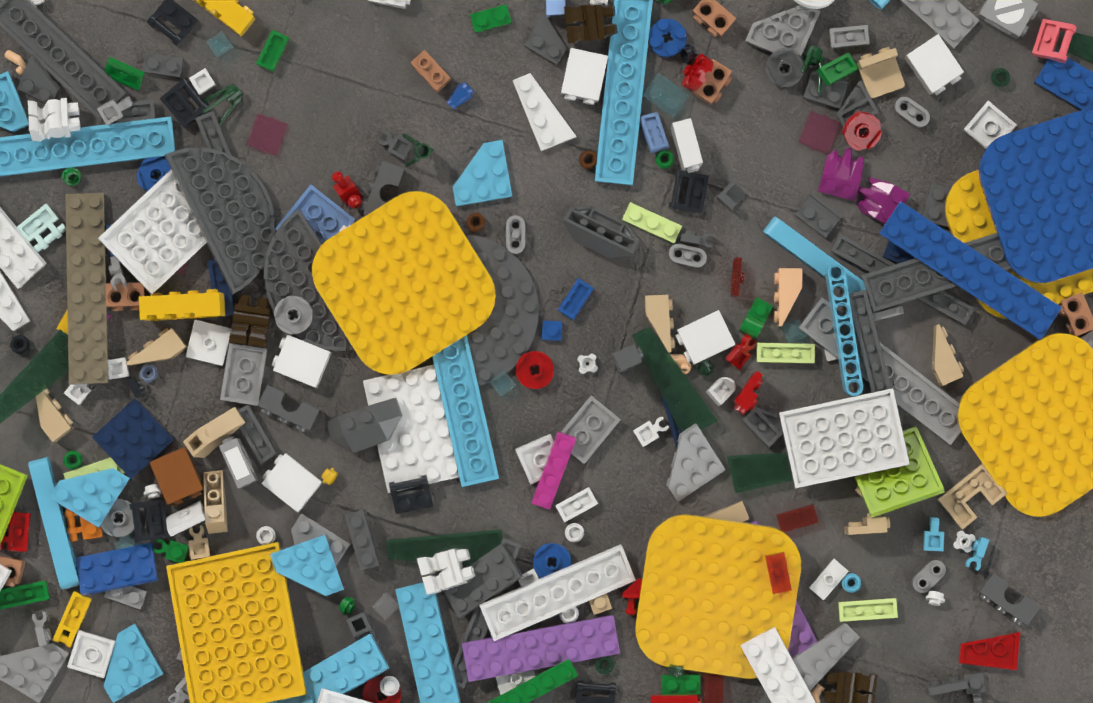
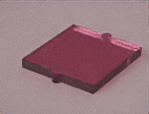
[799,111,840,154]
[247,114,288,156]

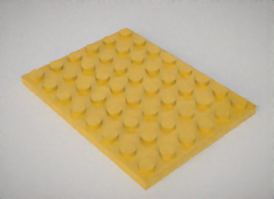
[166,542,307,703]

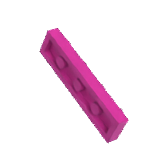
[531,431,576,509]

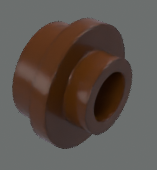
[579,150,597,170]
[466,213,486,232]

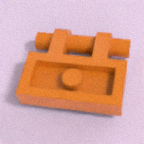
[64,507,103,542]

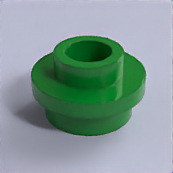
[655,150,674,169]
[62,167,81,186]
[63,451,83,470]
[338,597,356,615]

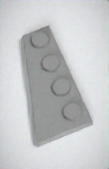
[792,623,860,691]

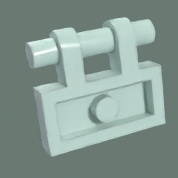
[17,204,66,252]

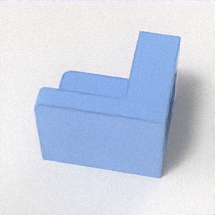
[546,0,565,18]

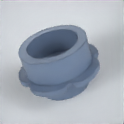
[139,364,158,383]

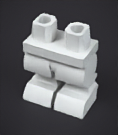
[28,98,81,142]
[417,549,475,595]

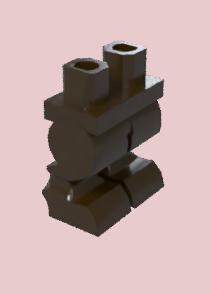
[564,3,618,44]
[229,295,271,349]
[824,670,878,703]

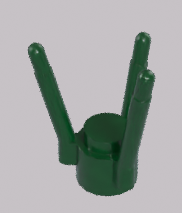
[800,46,825,95]
[203,83,243,126]
[402,133,434,167]

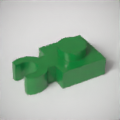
[153,539,189,563]

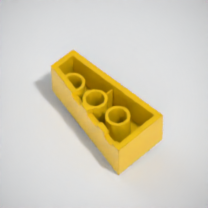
[193,0,255,37]
[139,289,225,321]

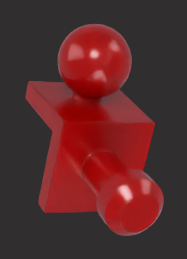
[331,171,363,209]
[621,578,642,615]

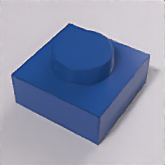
[542,320,562,341]

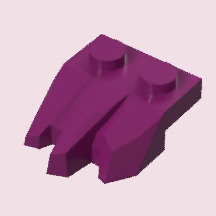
[818,148,864,201]
[856,177,910,224]

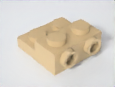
[844,513,890,535]

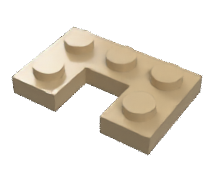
[937,464,1007,529]

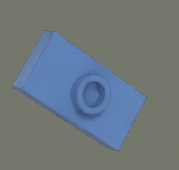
[640,112,669,153]

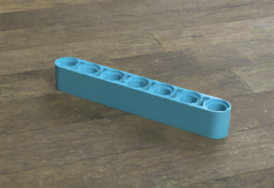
[763,216,865,294]
[825,264,863,396]
[28,457,80,590]

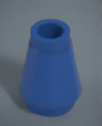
[446,82,474,109]

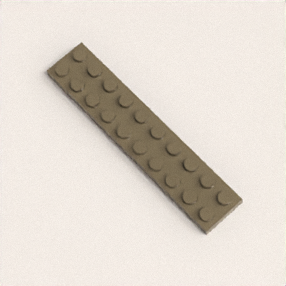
[65,193,109,385]

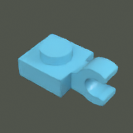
[923,517,944,551]
[965,537,989,571]

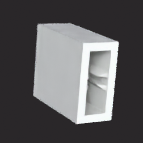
[904,34,964,95]
[561,48,608,105]
[671,118,703,173]
[675,310,735,365]
[272,335,331,388]
[261,453,323,512]

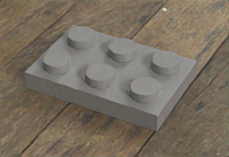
[220,343,268,406]
[561,395,621,464]

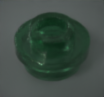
[991,68,1010,87]
[697,360,715,377]
[595,656,614,674]
[666,664,685,677]

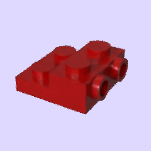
[732,371,763,415]

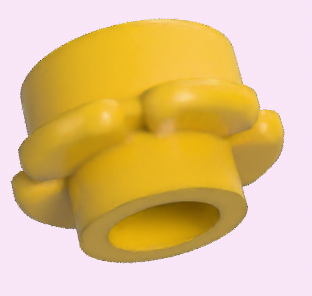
[321,468,338,486]

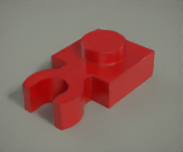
[725,334,757,370]

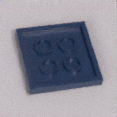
[92,398,174,480]

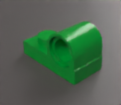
[738,297,773,340]

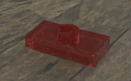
[730,257,744,297]
[776,504,819,532]
[765,552,792,594]
[703,672,724,703]

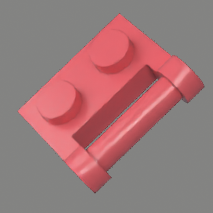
[1032,19,1077,63]

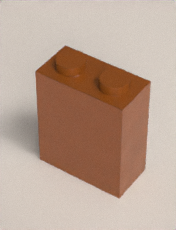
[149,447,204,506]

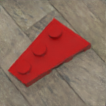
[958,632,1020,671]

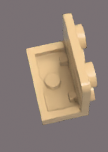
[857,47,905,99]

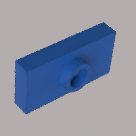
[558,278,594,321]

